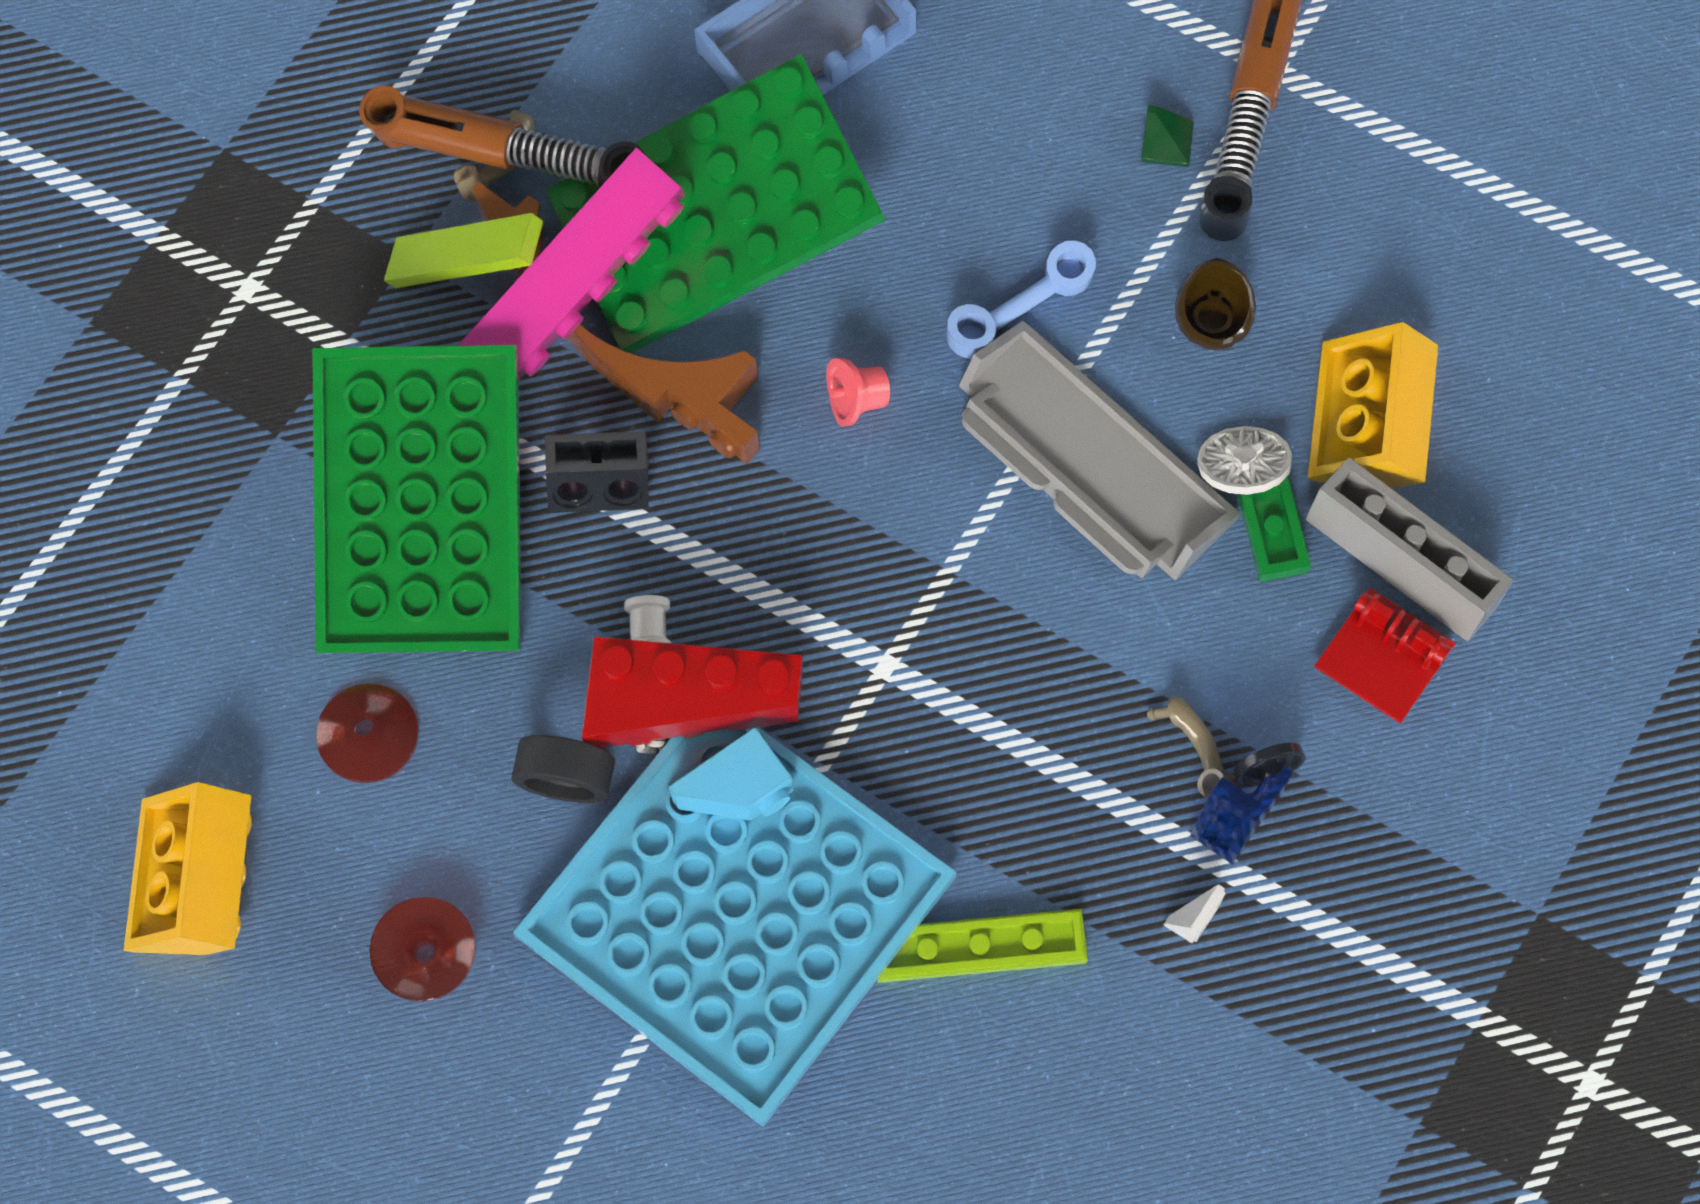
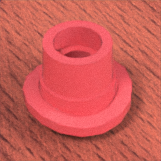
[826,357,890,427]

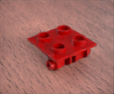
[1314,588,1456,724]

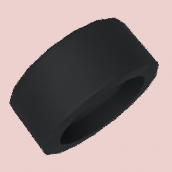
[511,735,615,803]

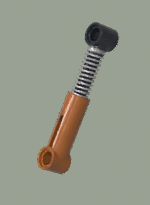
[1199,0,1302,241]
[359,85,646,187]

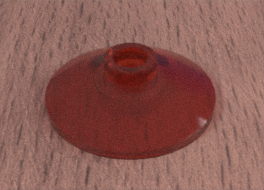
[316,684,419,783]
[369,897,476,1002]

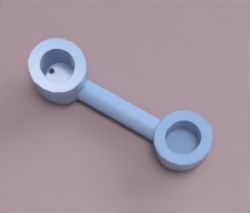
[946,240,1096,358]

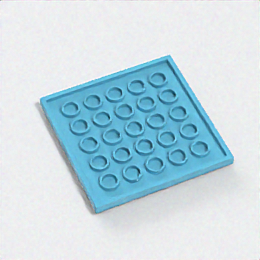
[513,727,956,1127]

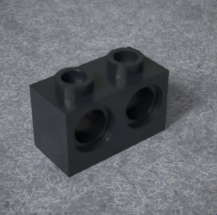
[545,431,649,513]

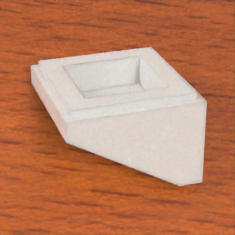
[1164,884,1226,943]

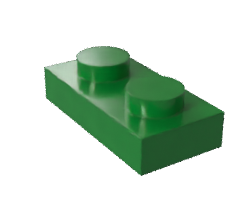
[1237,476,1311,582]

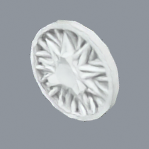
[1197,426,1292,495]

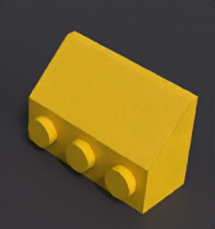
[1308,322,1438,489]
[124,782,252,955]

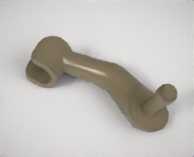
[453,110,535,201]
[1147,696,1239,799]

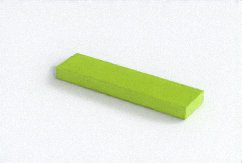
[384,213,543,288]
[877,909,1088,983]

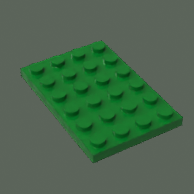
[546,54,886,353]
[312,345,522,653]

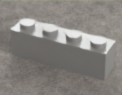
[1305,457,1514,642]

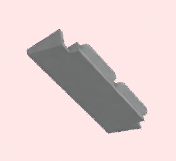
[959,321,1240,581]

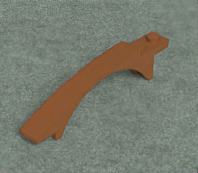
[472,182,760,464]

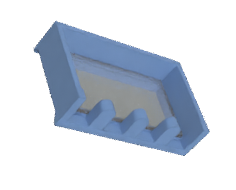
[694,0,916,95]

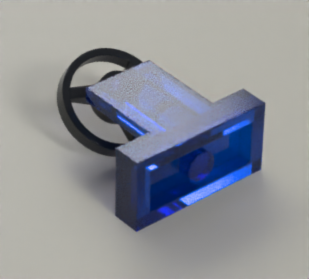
[1190,743,1306,865]

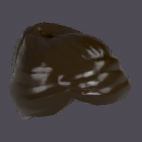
[1175,258,1256,351]

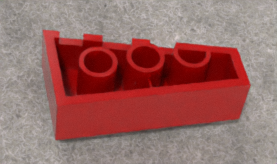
[582,636,803,750]

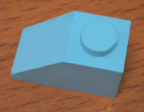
[668,728,794,820]

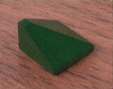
[1141,105,1194,167]

